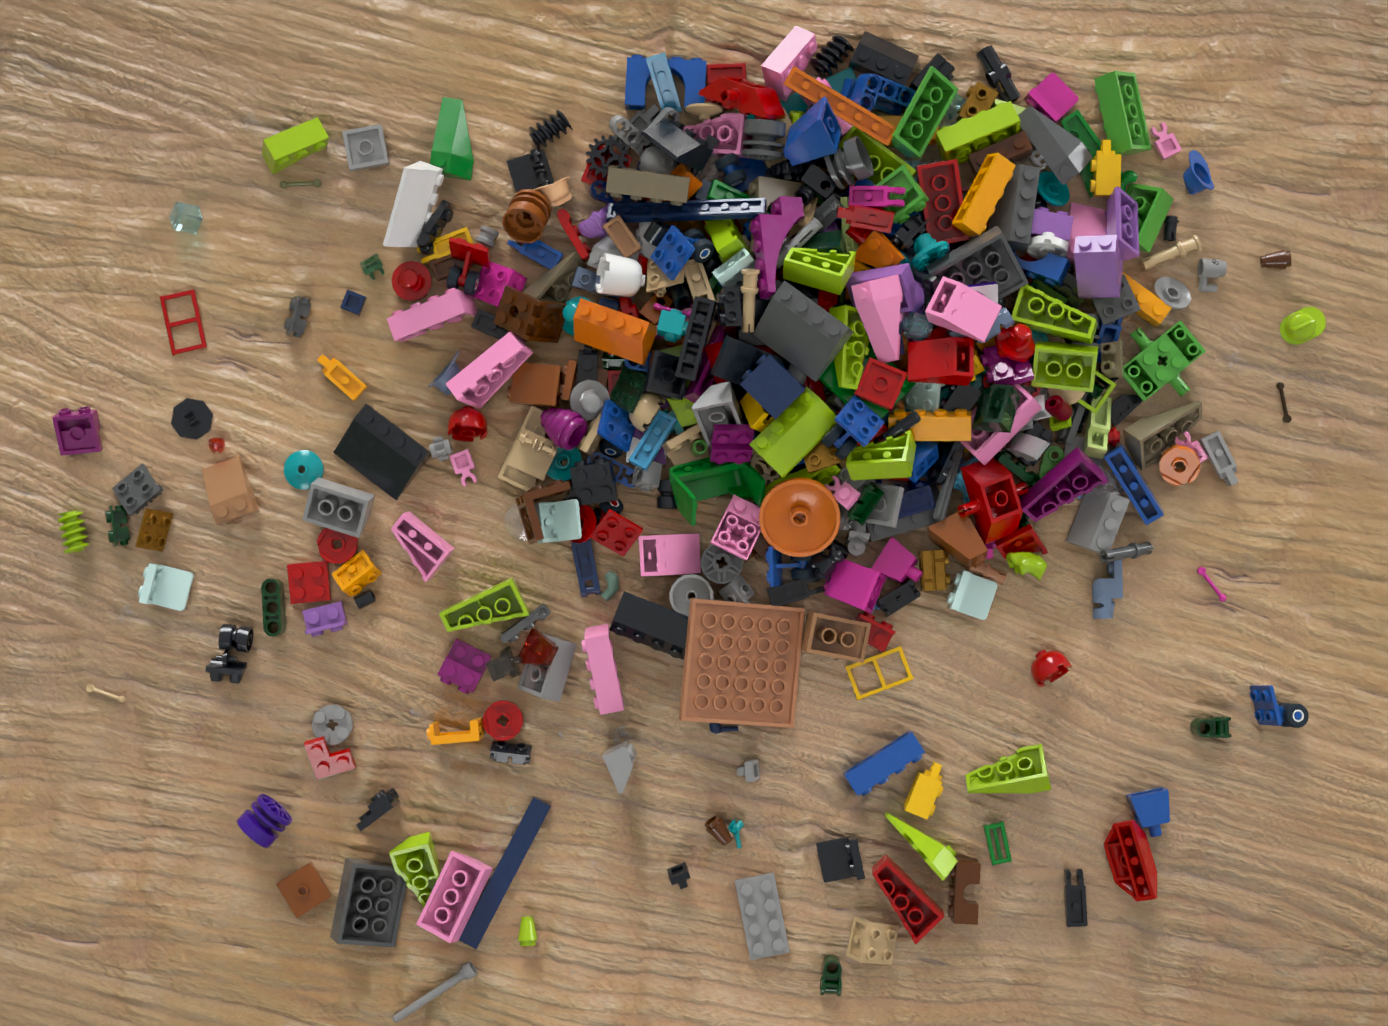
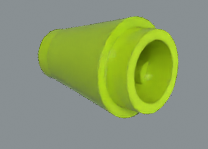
[518,916,538,946]

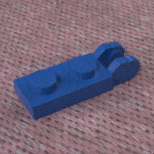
[507,240,564,270]

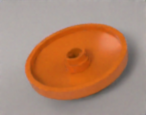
[759,477,840,557]

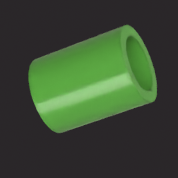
[690,440,707,457]

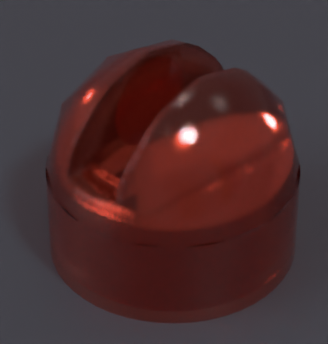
[208,438,225,454]

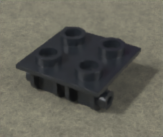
[506,149,554,192]

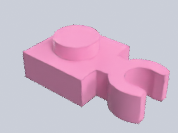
[1150,122,1182,161]
[1175,431,1208,463]
[449,449,477,487]
[825,476,860,510]

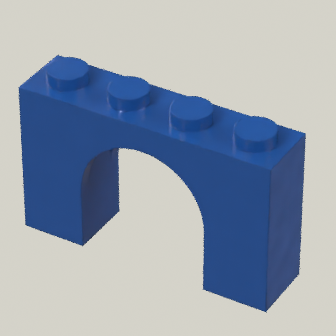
[625,55,706,113]

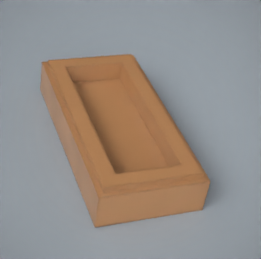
[602,215,642,258]

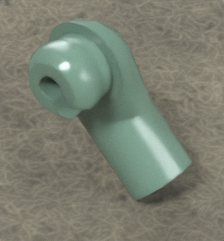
[601,571,620,602]

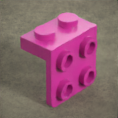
[1024,73,1079,123]
[471,261,528,307]

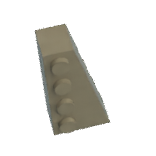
[606,165,690,206]

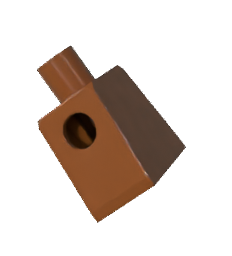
[639,290,674,326]

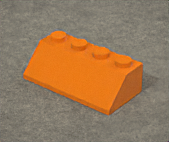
[573,298,657,365]

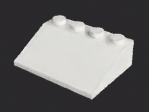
[383,161,444,247]

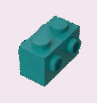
[657,309,688,343]

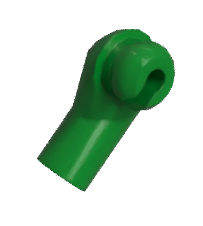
[1121,170,1138,192]

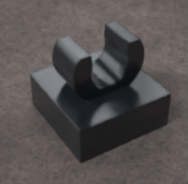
[667,862,691,889]

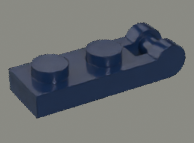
[571,539,601,598]

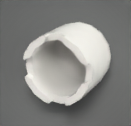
[595,253,645,297]

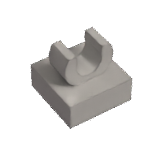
[737,759,760,782]

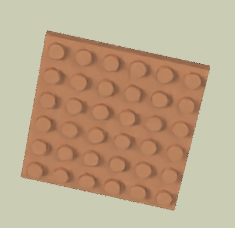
[679,598,805,728]

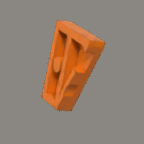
[855,230,905,268]

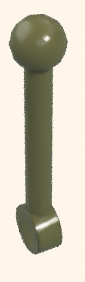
[280,179,322,189]

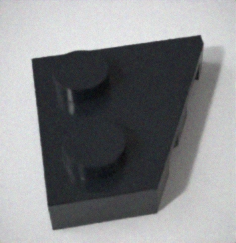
[926,442,961,486]

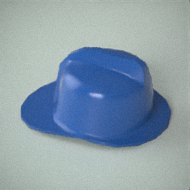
[1183,150,1214,195]

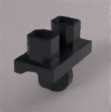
[206,650,247,684]

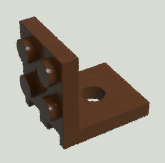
[493,285,568,343]
[515,479,571,544]

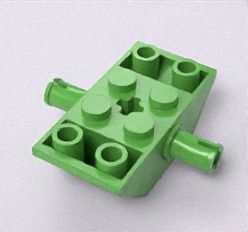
[1123,320,1206,402]

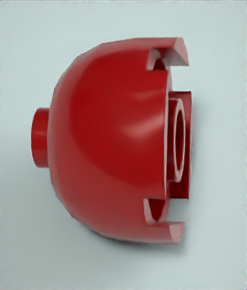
[447,406,487,442]
[1030,650,1072,687]

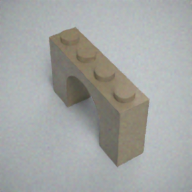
[748,176,803,260]

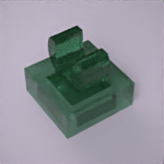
[360,253,384,280]

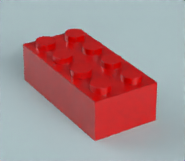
[915,159,969,243]

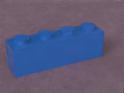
[1104,444,1164,525]
[843,730,925,796]

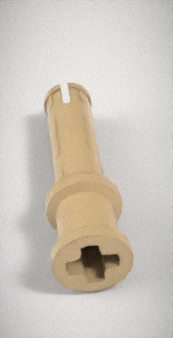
[1140,235,1202,271]
[740,269,760,333]

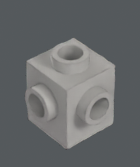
[718,574,755,603]

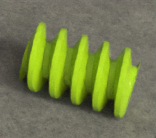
[57,511,89,554]

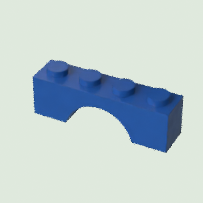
[1012,249,1070,287]

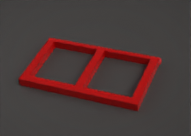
[160,289,207,356]

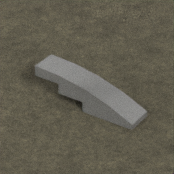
[1002,432,1050,461]

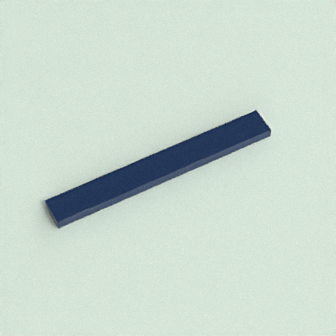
[606,198,767,223]
[459,797,551,949]

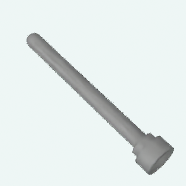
[393,961,478,1022]

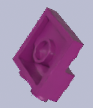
[980,345,1034,390]
[52,406,102,456]
[709,424,754,464]
[437,638,492,694]

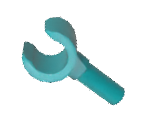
[728,819,744,849]

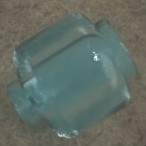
[901,312,933,341]

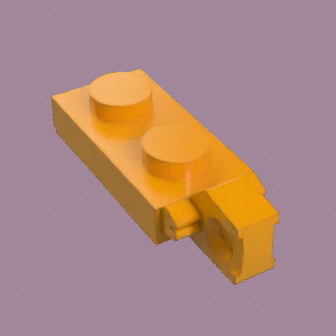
[317,354,368,401]

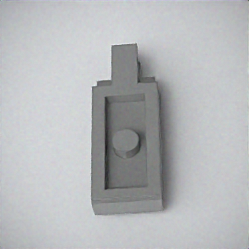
[1199,431,1238,486]

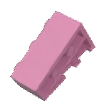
[761,26,817,101]
[391,511,455,582]

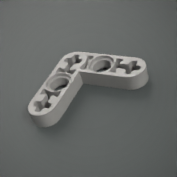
[609,107,680,156]

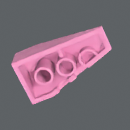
[684,113,752,158]
[851,275,903,363]

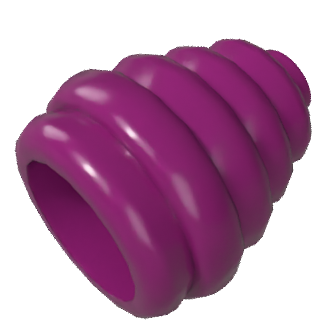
[540,407,588,450]

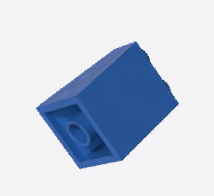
[783,97,842,166]

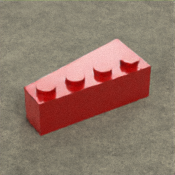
[872,854,944,945]

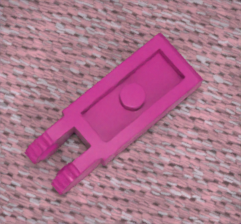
[848,186,906,208]

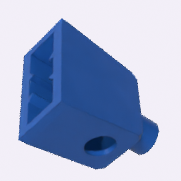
[1126,787,1170,837]

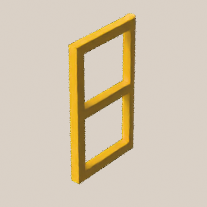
[845,646,914,700]

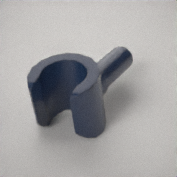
[709,723,738,734]

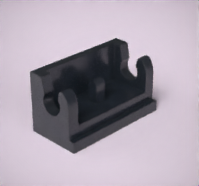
[877,579,921,617]

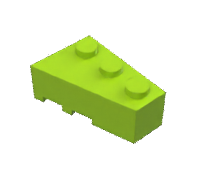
[262,117,329,175]
[704,219,751,263]

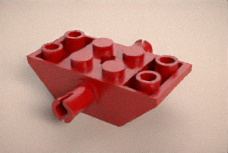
[698,77,786,121]
[957,457,1028,544]

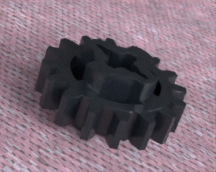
[586,135,629,180]
[765,160,808,182]

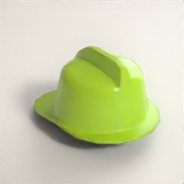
[1280,307,1326,345]

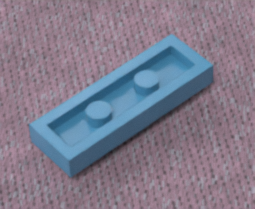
[646,52,682,115]
[628,410,677,471]

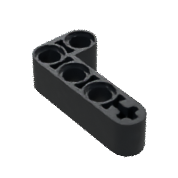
[643,219,722,279]

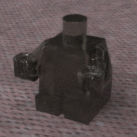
[485,647,522,682]

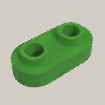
[1038,446,1064,478]

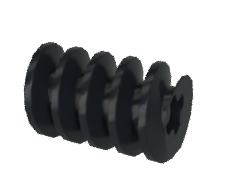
[810,35,854,79]
[529,110,573,151]

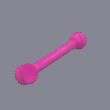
[653,303,691,318]
[1197,567,1227,602]

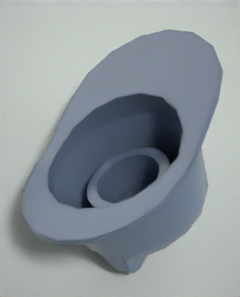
[428,351,461,395]

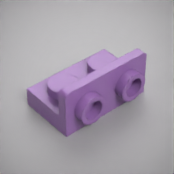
[302,601,348,637]

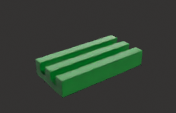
[983,821,1012,865]

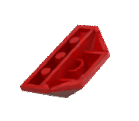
[1103,820,1157,902]

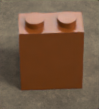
[507,363,563,409]
[928,510,988,569]

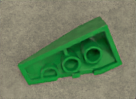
[430,97,474,181]

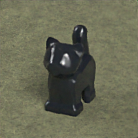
[805,544,845,582]

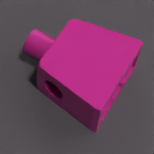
[871,537,923,584]

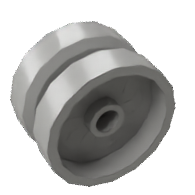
[669,574,713,616]

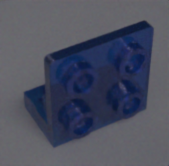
[893,479,936,519]

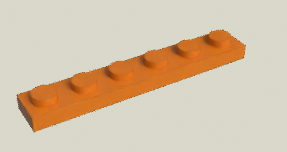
[783,66,896,146]

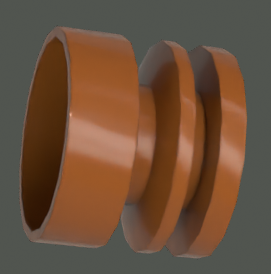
[502,189,552,243]

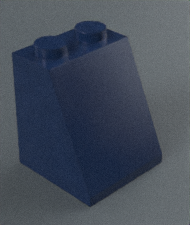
[740,354,806,419]

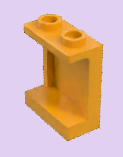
[426,717,484,745]

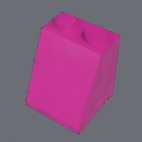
[824,559,887,614]

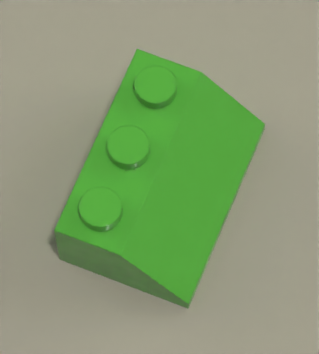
[1126,183,1174,253]

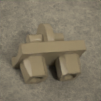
[1101,341,1125,379]

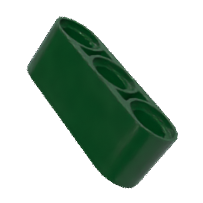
[261,578,286,637]

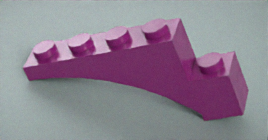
[750,196,804,299]

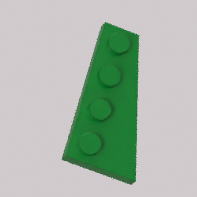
[1060,109,1123,198]

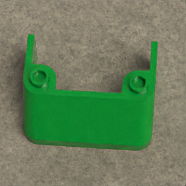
[669,457,765,526]

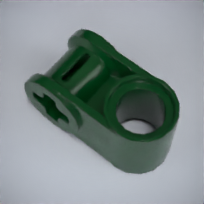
[1190,716,1232,738]
[820,955,842,996]

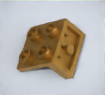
[804,441,847,473]

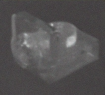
[1094,470,1124,496]

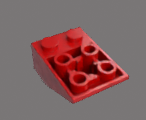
[907,337,974,386]

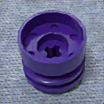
[237,794,292,848]

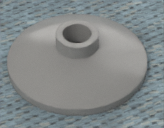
[1154,277,1191,310]

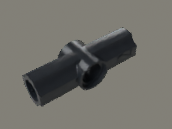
[976,45,1021,103]
[665,278,692,310]

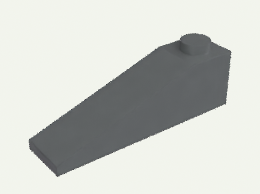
[1018,106,1093,185]

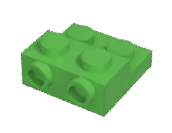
[875,164,929,224]

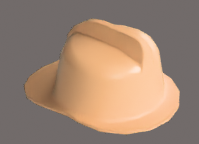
[533,177,572,207]

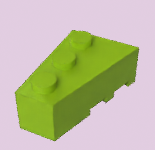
[783,247,856,295]
[846,430,916,480]

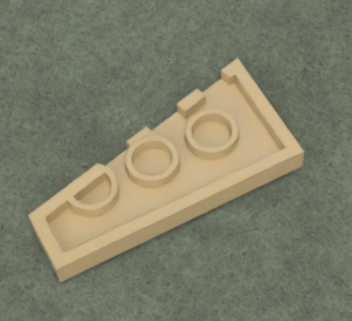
[497,405,546,491]

